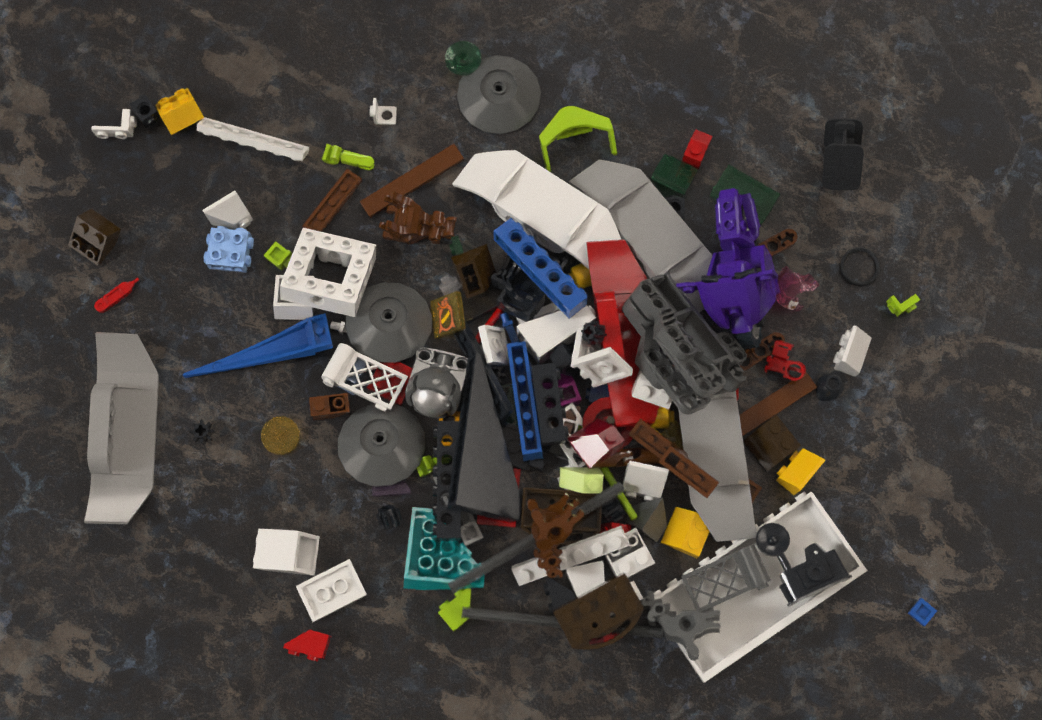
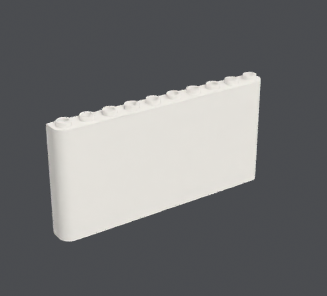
[653,491,867,683]

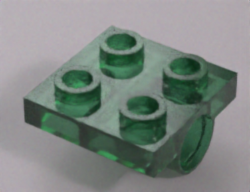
[651,154,698,195]

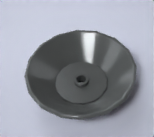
[457,55,541,134]
[345,282,432,363]
[338,402,426,487]

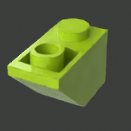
[438,588,472,632]

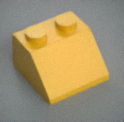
[776,448,825,495]
[660,507,710,559]

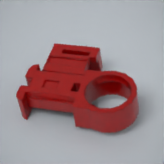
[764,340,806,381]

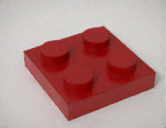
[366,362,412,406]

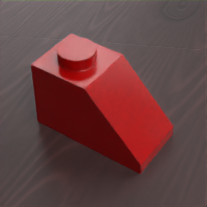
[681,130,713,169]

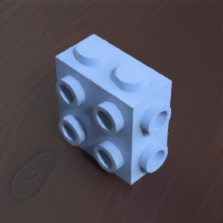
[204,226,254,273]

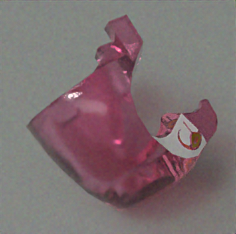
[776,265,819,311]

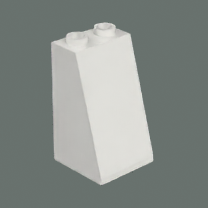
[517,305,596,365]

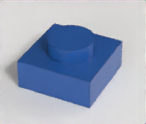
[908,598,937,626]

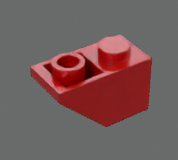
[283,630,331,662]

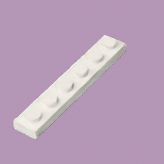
[197,117,309,161]
[511,526,629,586]

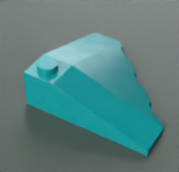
[404,507,485,590]

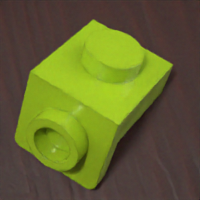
[264,242,292,271]
[886,294,920,317]

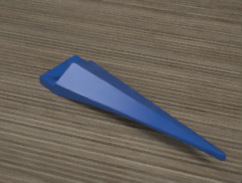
[183,313,333,378]

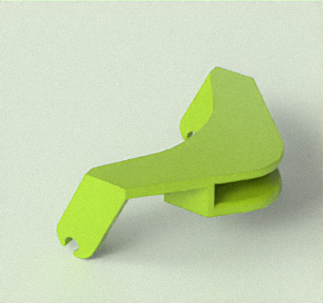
[539,106,617,172]

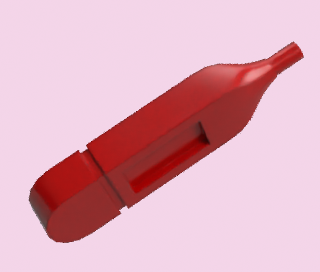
[94,277,139,313]

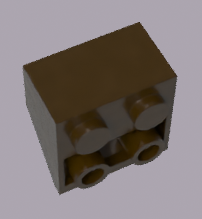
[68,209,121,266]
[451,244,496,299]

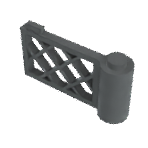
[681,544,771,613]

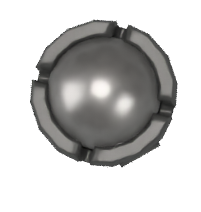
[405,347,468,419]

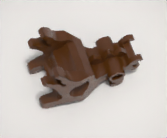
[379,192,457,244]
[527,493,585,578]

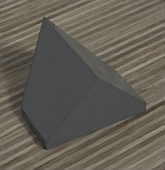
[624,497,667,543]

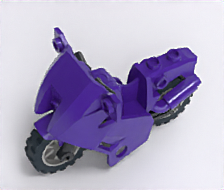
[676,188,780,349]

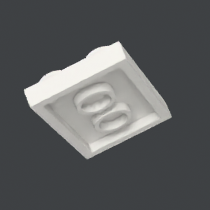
[296,559,367,622]

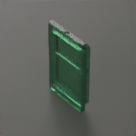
[710,165,780,225]

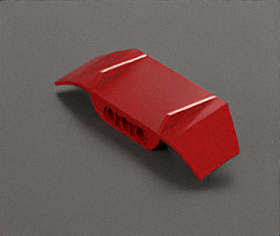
[586,239,659,427]

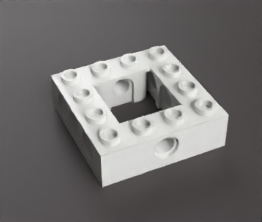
[280,228,376,317]

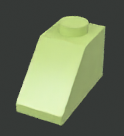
[559,467,604,493]

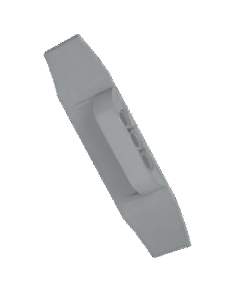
[569,160,712,313]
[84,332,159,524]
[676,387,757,542]

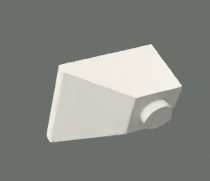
[202,191,253,230]

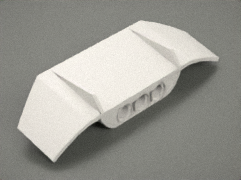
[452,150,622,270]

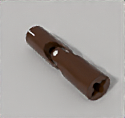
[593,448,661,468]

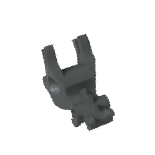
[642,591,720,661]

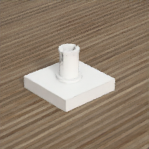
[478,325,510,367]

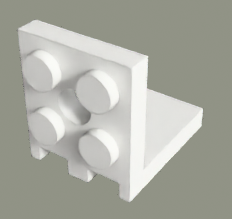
[571,327,633,387]

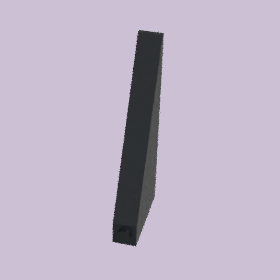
[447,353,522,523]

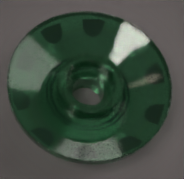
[445,41,481,76]

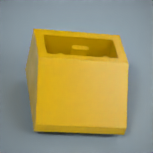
[155,88,204,135]

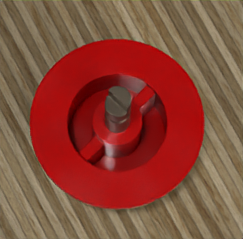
[582,397,635,448]

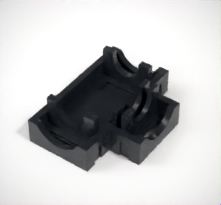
[491,244,570,322]

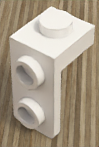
[92,109,137,139]

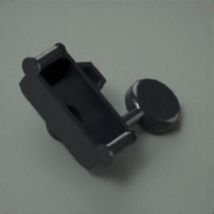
[756,523,852,607]

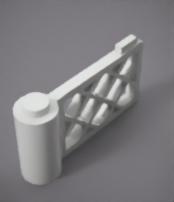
[321,343,408,412]

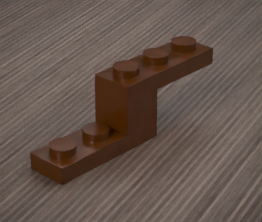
[628,419,719,498]

